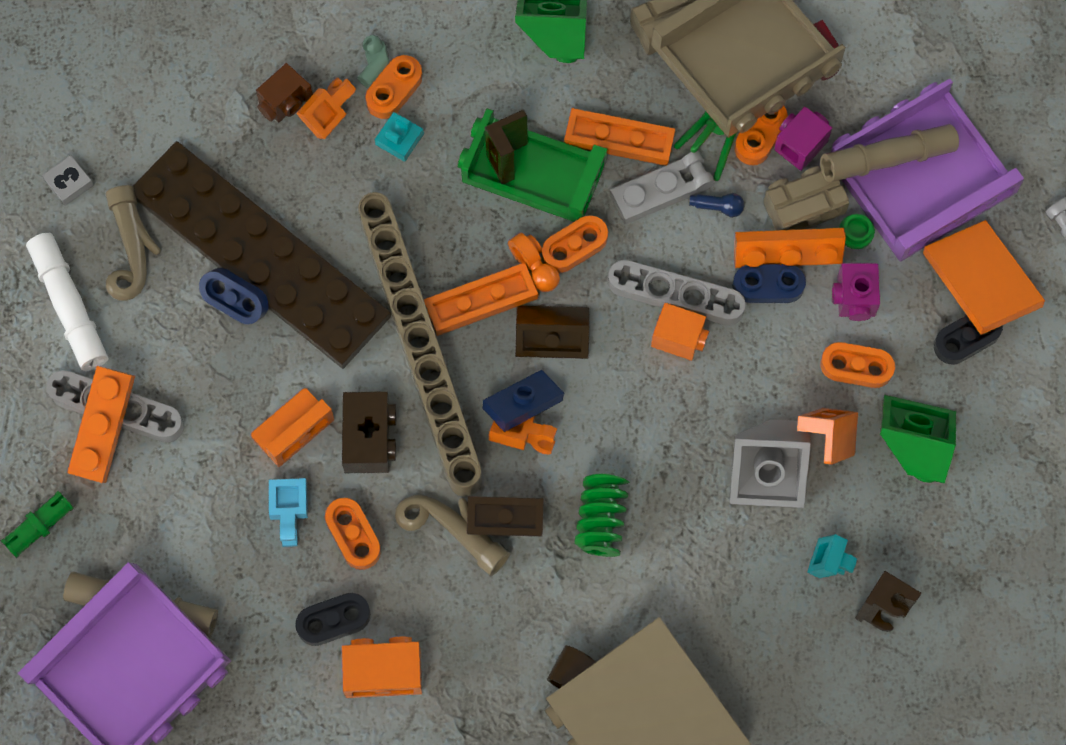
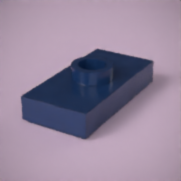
[482,370,564,432]

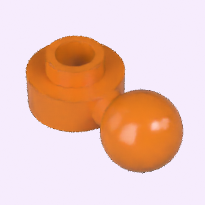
[508,232,560,292]

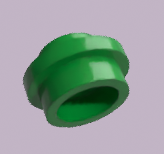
[839,214,875,249]

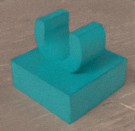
[375,112,424,162]
[807,534,857,578]

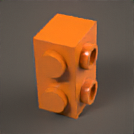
[342,636,422,698]

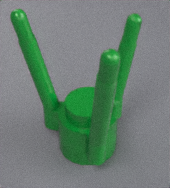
[674,111,738,181]

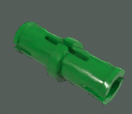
[0,491,74,558]

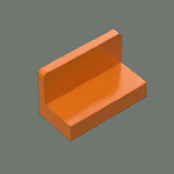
[251,388,335,467]
[797,408,858,465]

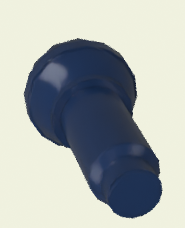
[689,193,745,218]

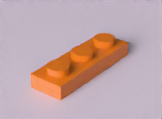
[564,108,675,166]
[734,228,846,268]
[424,262,538,336]
[67,366,135,483]

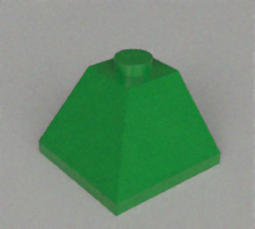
[515,0,587,63]
[880,395,956,484]

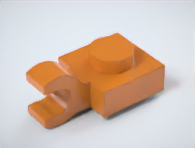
[296,78,356,139]
[488,416,557,455]

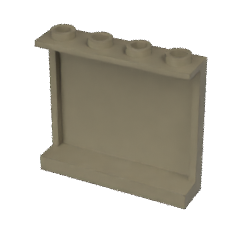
[651,0,846,138]
[544,617,751,745]

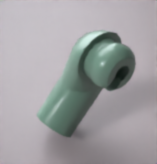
[357,35,390,88]

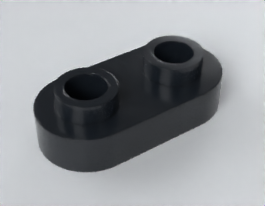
[934,315,1003,365]
[295,593,371,646]

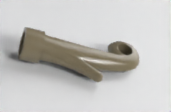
[106,185,161,301]
[395,495,510,576]

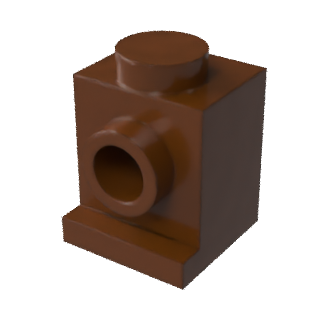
[256,63,313,123]

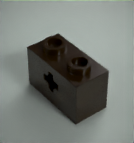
[342,392,396,474]

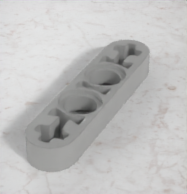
[608,260,746,325]
[46,371,184,443]

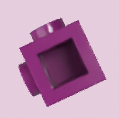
[774,106,833,171]
[832,263,880,321]

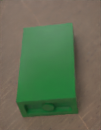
[458,108,607,222]

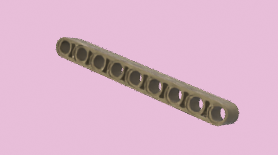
[358,192,482,497]

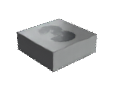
[42,155,93,206]

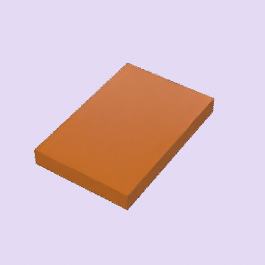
[923,220,1045,335]

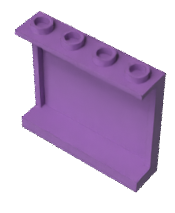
[831,79,1024,262]
[18,562,231,745]

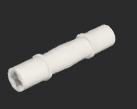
[26,233,109,371]

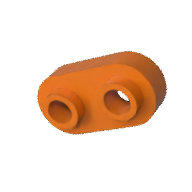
[366,55,422,119]
[735,105,788,165]
[542,216,608,273]
[820,342,895,388]
[325,498,381,570]

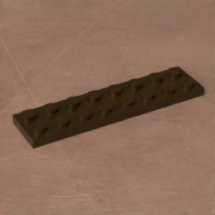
[132,141,391,369]

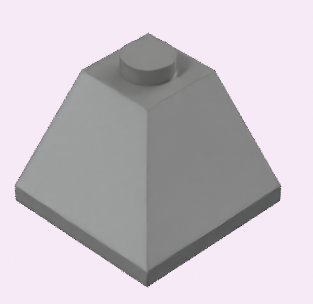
[729,419,811,508]

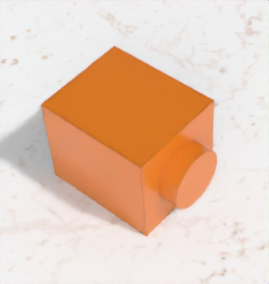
[651,303,710,361]

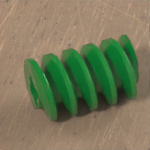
[574,474,630,557]

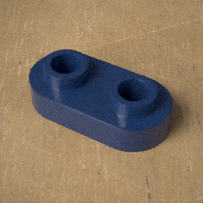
[732,264,806,303]
[199,268,268,324]

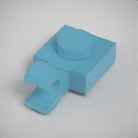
[269,478,308,547]

